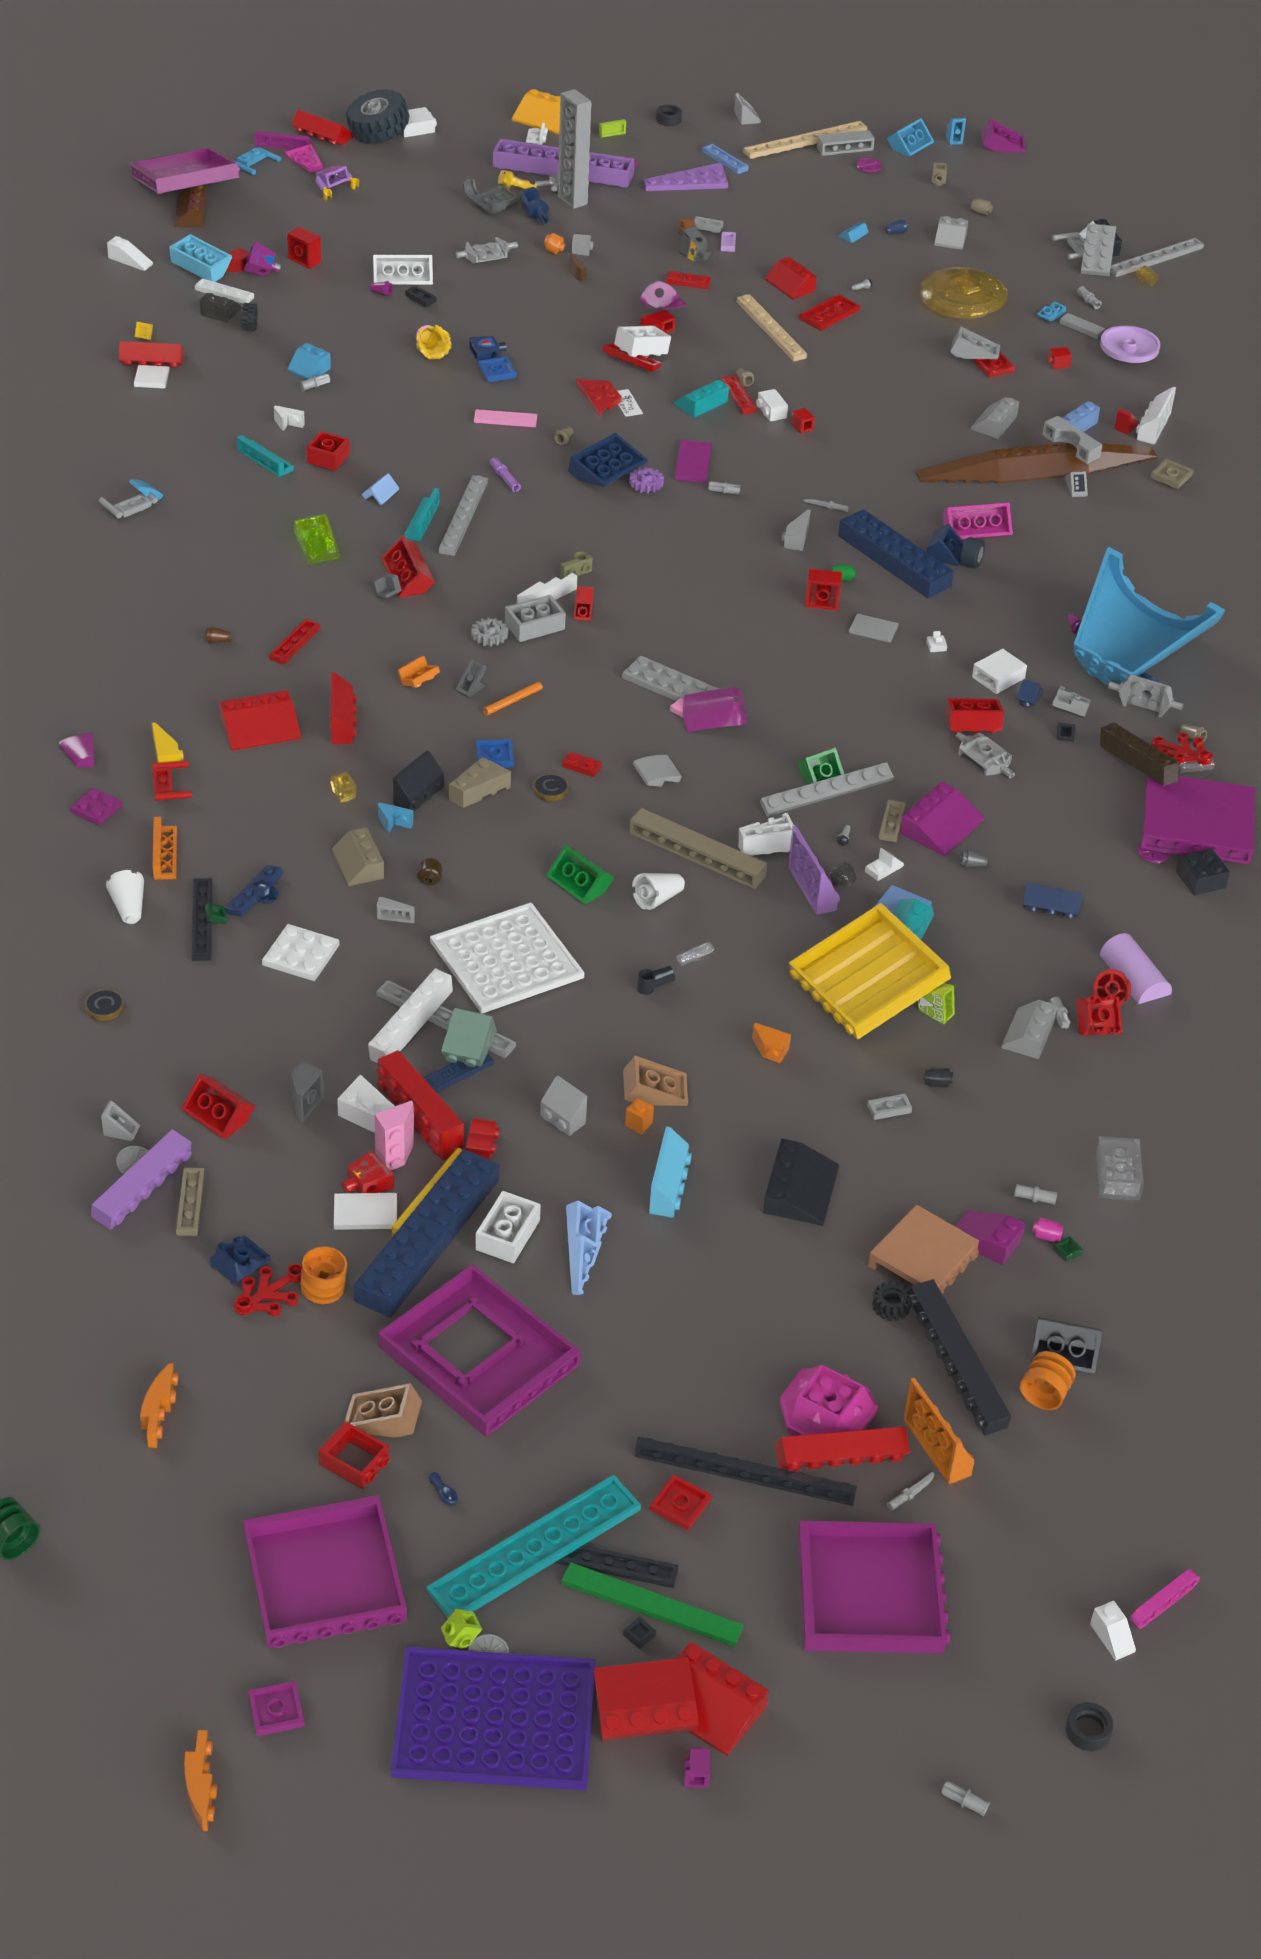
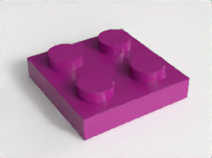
[70,788,122,826]
[248,1681,305,1737]

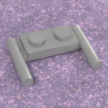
[1052,231,1085,260]
[99,491,158,518]

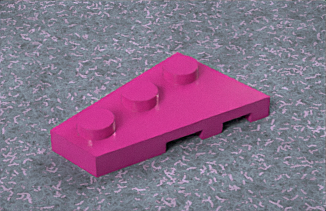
[285,144,323,173]

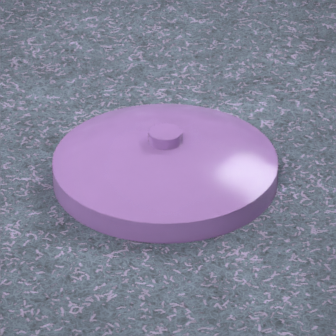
[1100,325,1160,363]

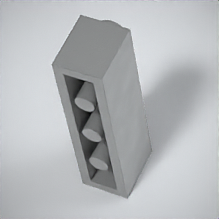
[817,130,875,156]

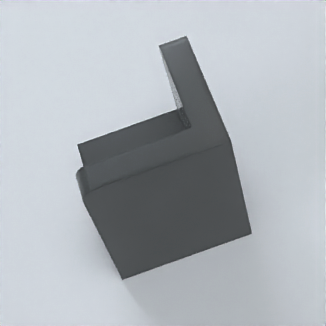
[372,573,402,598]

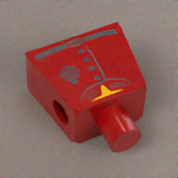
[341,1150,394,1193]

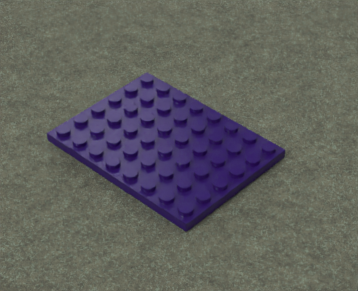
[391,1647,596,1790]

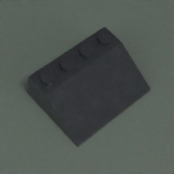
[763,1138,839,1226]

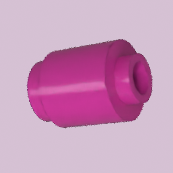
[1032,1217,1064,1242]

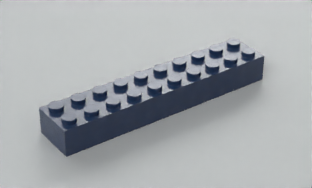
[354,1149,499,1318]

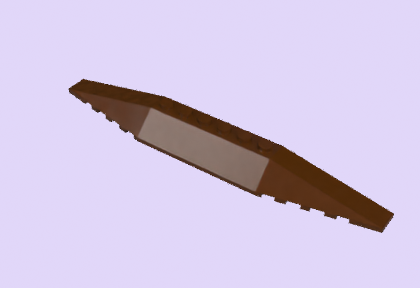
[916,443,1158,484]

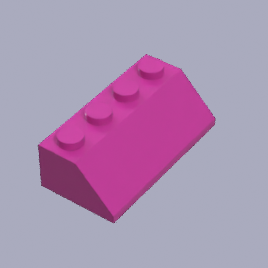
[942,503,1013,539]

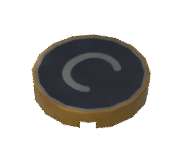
[533,774,569,802]
[85,989,124,1021]

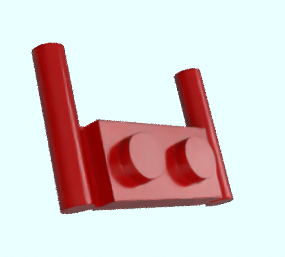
[152,760,192,801]

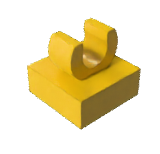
[135,322,153,340]

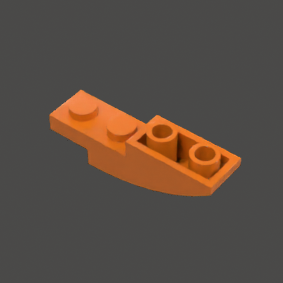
[140,1363,178,1448]
[184,1730,217,1831]

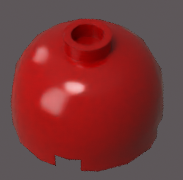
[1091,969,1131,1005]

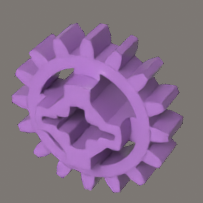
[629,467,664,493]

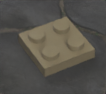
[1150,459,1194,489]

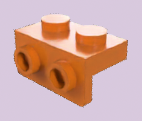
[397,656,440,688]

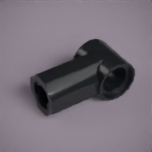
[637,966,675,995]

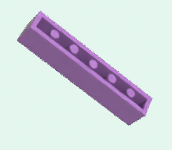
[91,1129,192,1230]

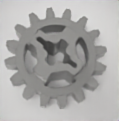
[471,617,508,646]

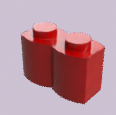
[466,1117,500,1160]

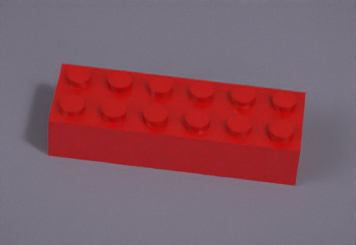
[377,1050,464,1161]

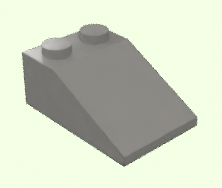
[950,326,1000,359]

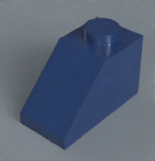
[1017,679,1044,708]

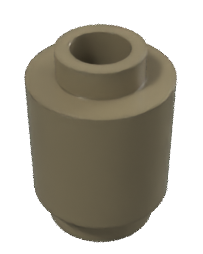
[971,198,993,215]

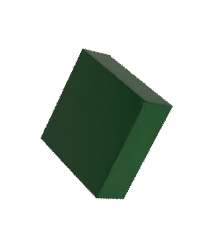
[205,903,228,925]
[1053,1236,1083,1262]

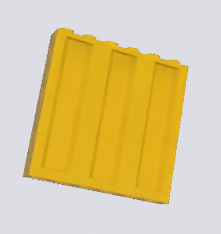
[789,903,951,1040]

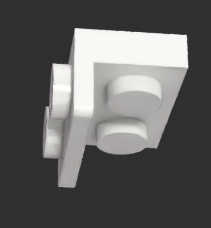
[526,123,548,145]

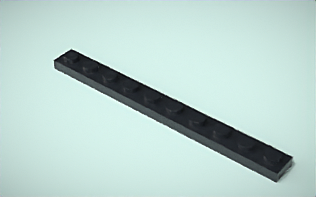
[635,1436,857,1506]

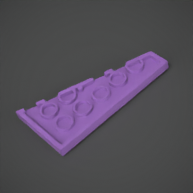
[644,163,728,191]

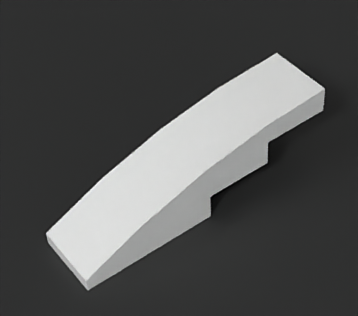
[517,573,577,603]

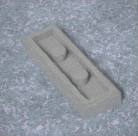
[1060,313,1106,339]

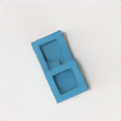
[129,479,164,500]

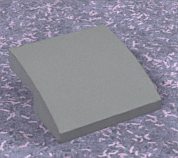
[633,755,682,787]

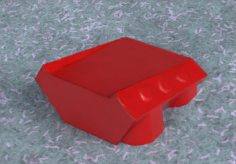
[1075,995,1123,1036]

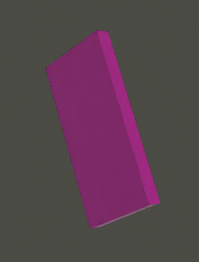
[675,440,712,483]

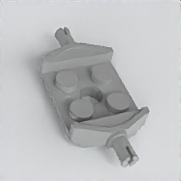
[455,237,518,264]
[1108,674,1184,718]
[956,732,1015,779]

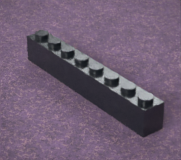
[907,1279,1012,1436]

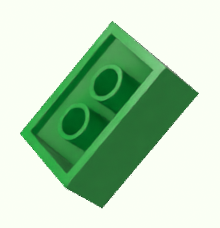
[546,845,615,904]

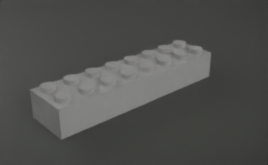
[557,89,592,209]

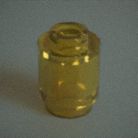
[1137,265,1158,286]

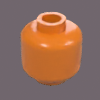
[543,233,566,254]

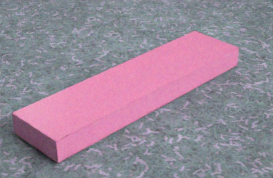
[474,409,538,427]

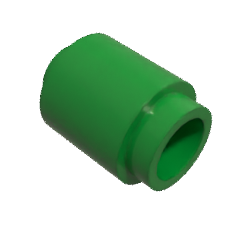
[832,564,855,581]

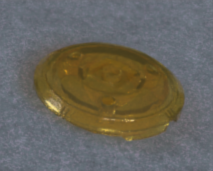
[920,267,1008,318]

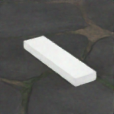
[195,278,254,304]

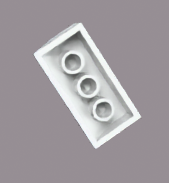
[373,255,433,285]
[1136,387,1176,444]

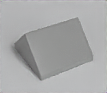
[734,92,761,125]

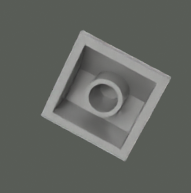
[934,216,969,250]
[540,1076,587,1136]

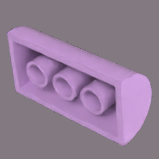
[1100,933,1172,1004]

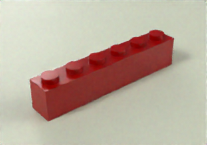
[774,1427,910,1472]

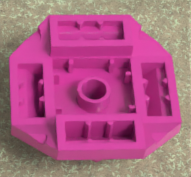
[780,1365,878,1436]

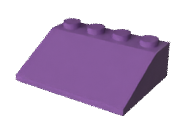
[788,825,840,915]

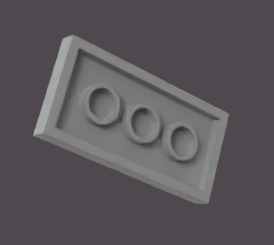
[1081,224,1116,276]

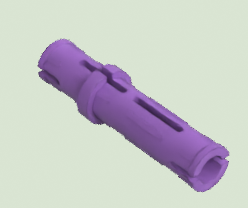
[489,457,521,492]

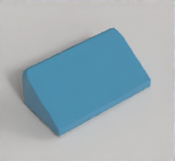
[838,223,869,243]

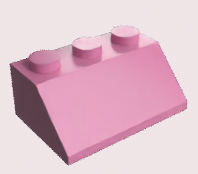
[374,1101,414,1171]

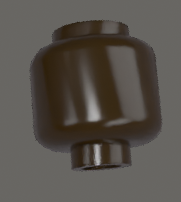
[417,858,442,886]

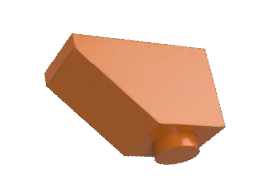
[752,1022,791,1063]

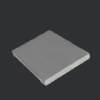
[849,613,899,643]

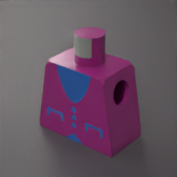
[244,241,281,277]

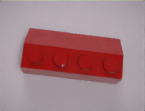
[291,109,353,145]
[119,341,185,368]
[381,535,435,598]
[331,672,356,744]

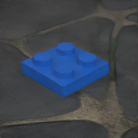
[478,356,517,382]
[476,739,514,768]

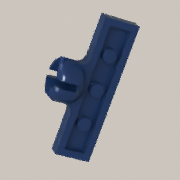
[225,865,283,916]

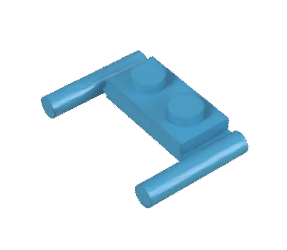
[234,147,281,175]

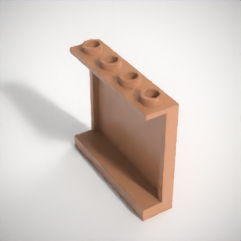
[868,1205,979,1294]

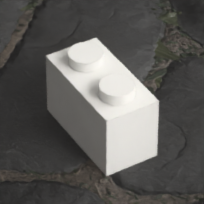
[756,389,788,422]

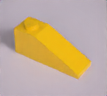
[152,723,184,763]

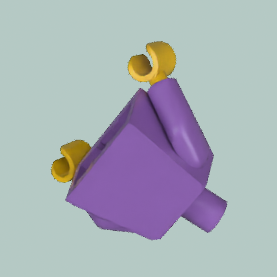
[315,166,359,200]

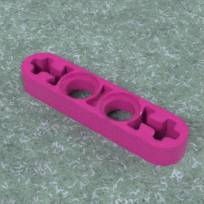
[1130,1569,1200,1629]

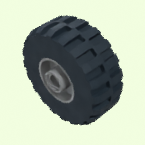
[346,89,410,143]

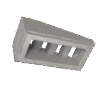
[377,897,415,923]

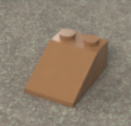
[623,1056,688,1106]
[345,1383,422,1438]

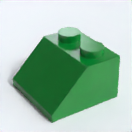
[797,748,844,785]

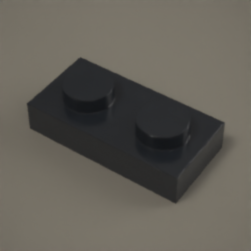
[405,285,437,307]

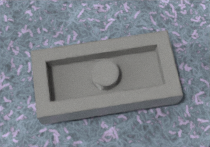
[694,216,724,233]
[867,1094,912,1120]

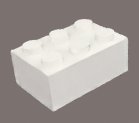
[614,326,671,357]
[476,1191,541,1264]

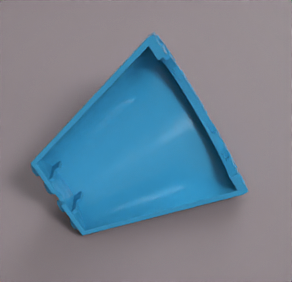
[1073,547,1225,685]

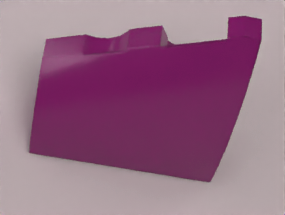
[59,733,95,768]

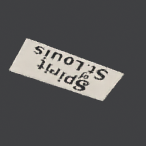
[618,389,643,417]

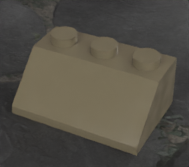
[332,827,384,886]

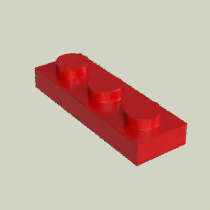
[666,271,711,290]

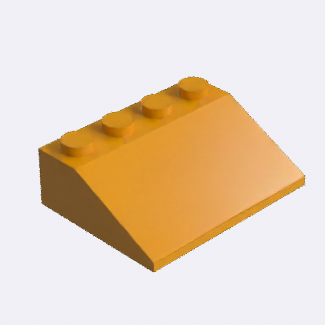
[512,89,560,135]

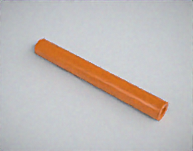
[483,682,543,716]

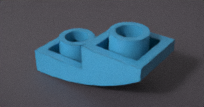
[1037,301,1066,321]

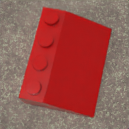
[219,690,301,751]
[676,1641,769,1756]
[594,1657,699,1742]

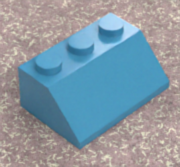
[887,118,934,157]

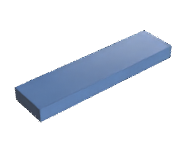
[702,144,749,174]

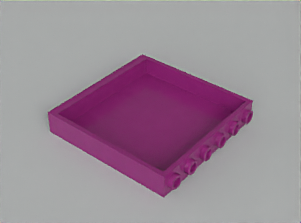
[130,147,240,193]
[1141,776,1255,865]
[243,1495,407,1648]
[798,1521,950,1654]

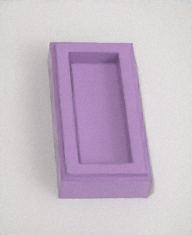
[721,232,736,252]

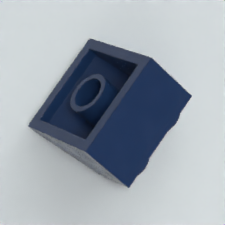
[925,523,964,566]

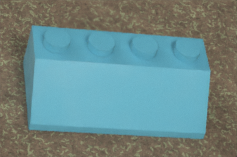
[169,234,232,282]
[649,1127,692,1218]

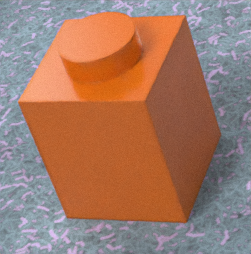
[625,1098,654,1135]

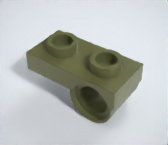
[560,551,593,579]

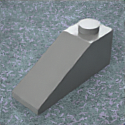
[781,509,811,551]

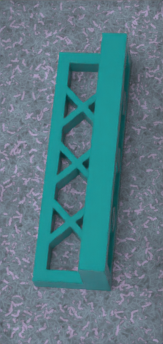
[237,435,294,477]
[405,488,439,541]

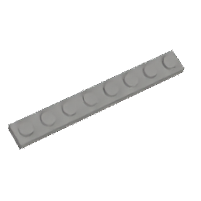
[439,475,488,556]
[760,762,894,817]

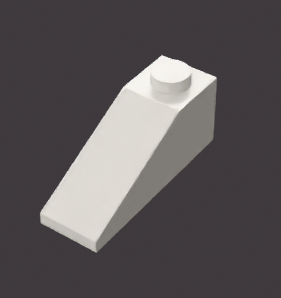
[107,236,153,271]

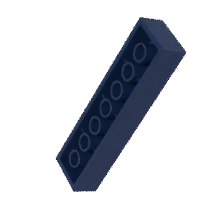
[838,509,954,598]

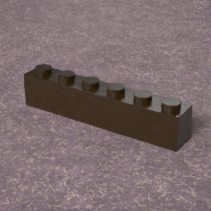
[1100,723,1179,786]

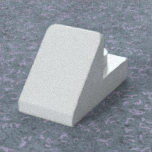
[274,405,305,431]
[865,848,904,881]

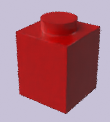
[1047,347,1072,369]
[791,408,815,434]

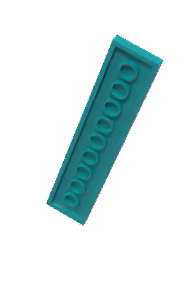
[426,1475,641,1618]

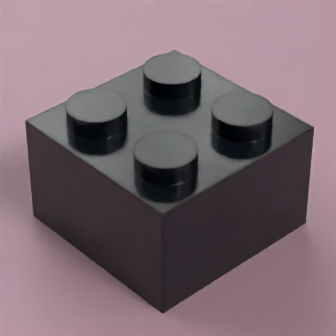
[1176,849,1230,896]

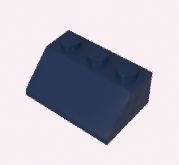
[1023,883,1082,919]

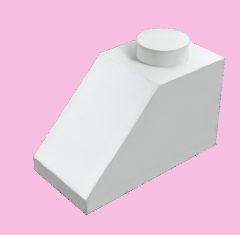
[1090,1601,1136,1661]

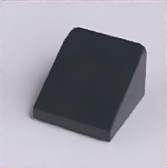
[1056,723,1076,742]

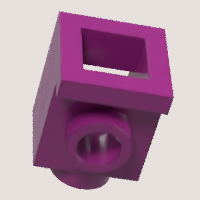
[684,1747,710,1788]

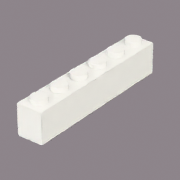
[368,968,453,1063]

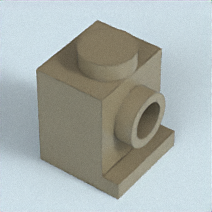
[932,162,947,186]

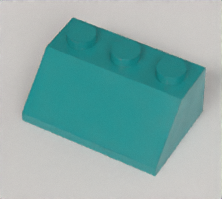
[673,380,729,418]
[893,899,934,940]

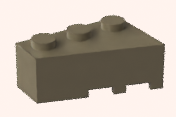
[449,757,511,808]

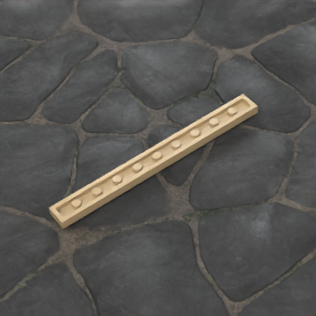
[743,121,867,159]

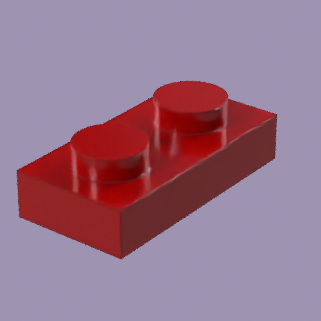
[562,752,602,777]

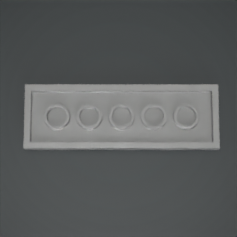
[622,656,719,701]

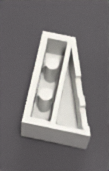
[738,813,794,856]
[338,1075,395,1133]

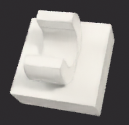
[926,631,947,652]

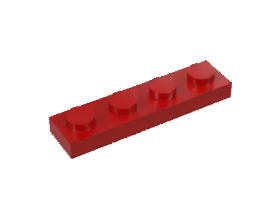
[602,343,661,372]

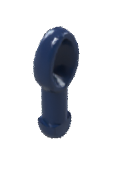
[429,1472,458,1506]

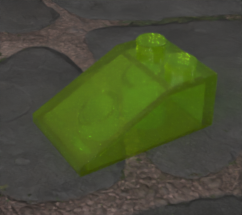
[293,514,341,565]

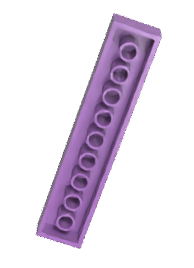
[493,139,635,188]

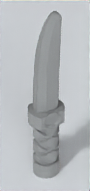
[803,499,849,512]
[887,1472,934,1511]

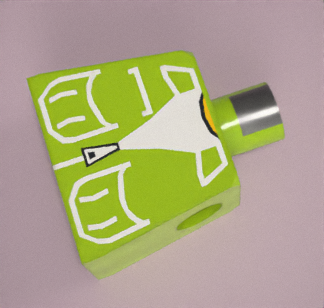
[918,983,955,1024]

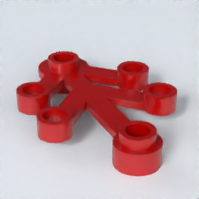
[1151,733,1213,765]
[233,1263,302,1317]

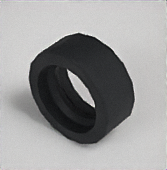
[656,104,682,126]
[1066,1702,1113,1751]

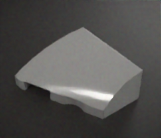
[1052,686,1091,717]

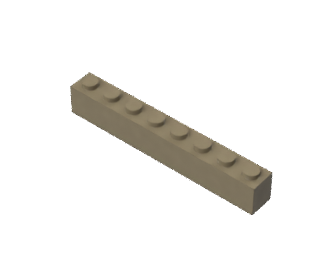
[629,808,767,889]

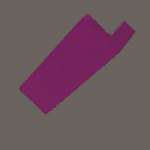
[254,131,312,150]

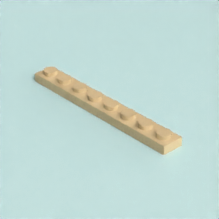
[737,294,807,362]

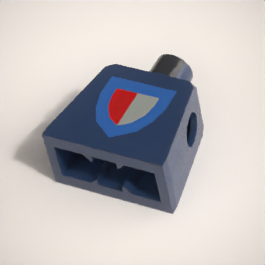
[469,336,507,365]

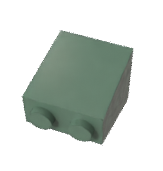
[441,1008,497,1067]

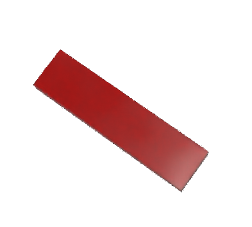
[721,375,757,415]
[269,619,320,665]

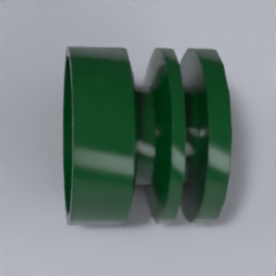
[0,1497,41,1560]

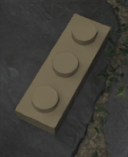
[879,800,906,843]

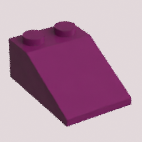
[981,118,1026,153]
[955,1210,1025,1266]

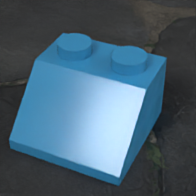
[288,343,331,380]

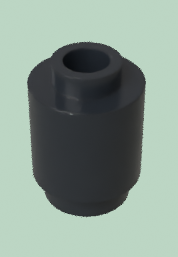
[924,1067,953,1088]

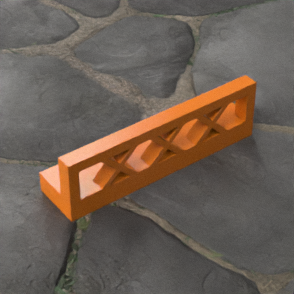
[153,817,177,880]

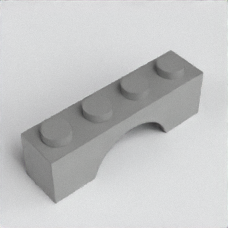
[1043,416,1103,464]

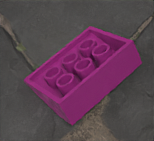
[900,781,984,856]

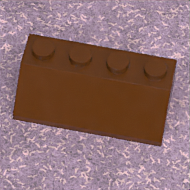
[174,184,208,228]

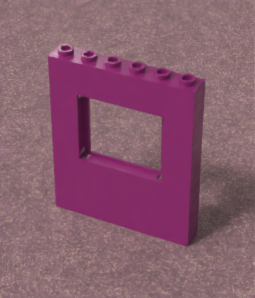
[378,1264,581,1437]

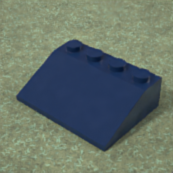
[568,433,648,487]

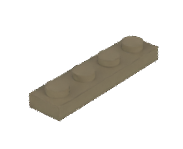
[176,1168,205,1236]

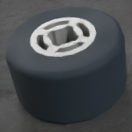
[960,537,985,569]

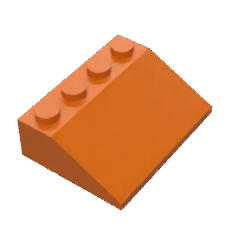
[903,1378,974,1485]

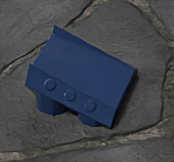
[210,1235,271,1285]

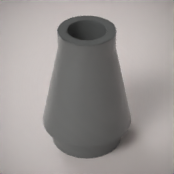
[959,849,988,867]

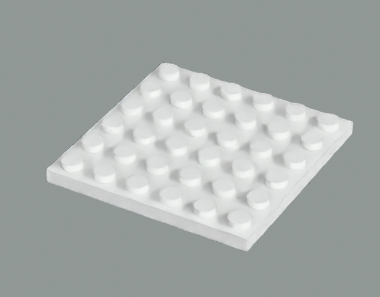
[430,903,584,1014]

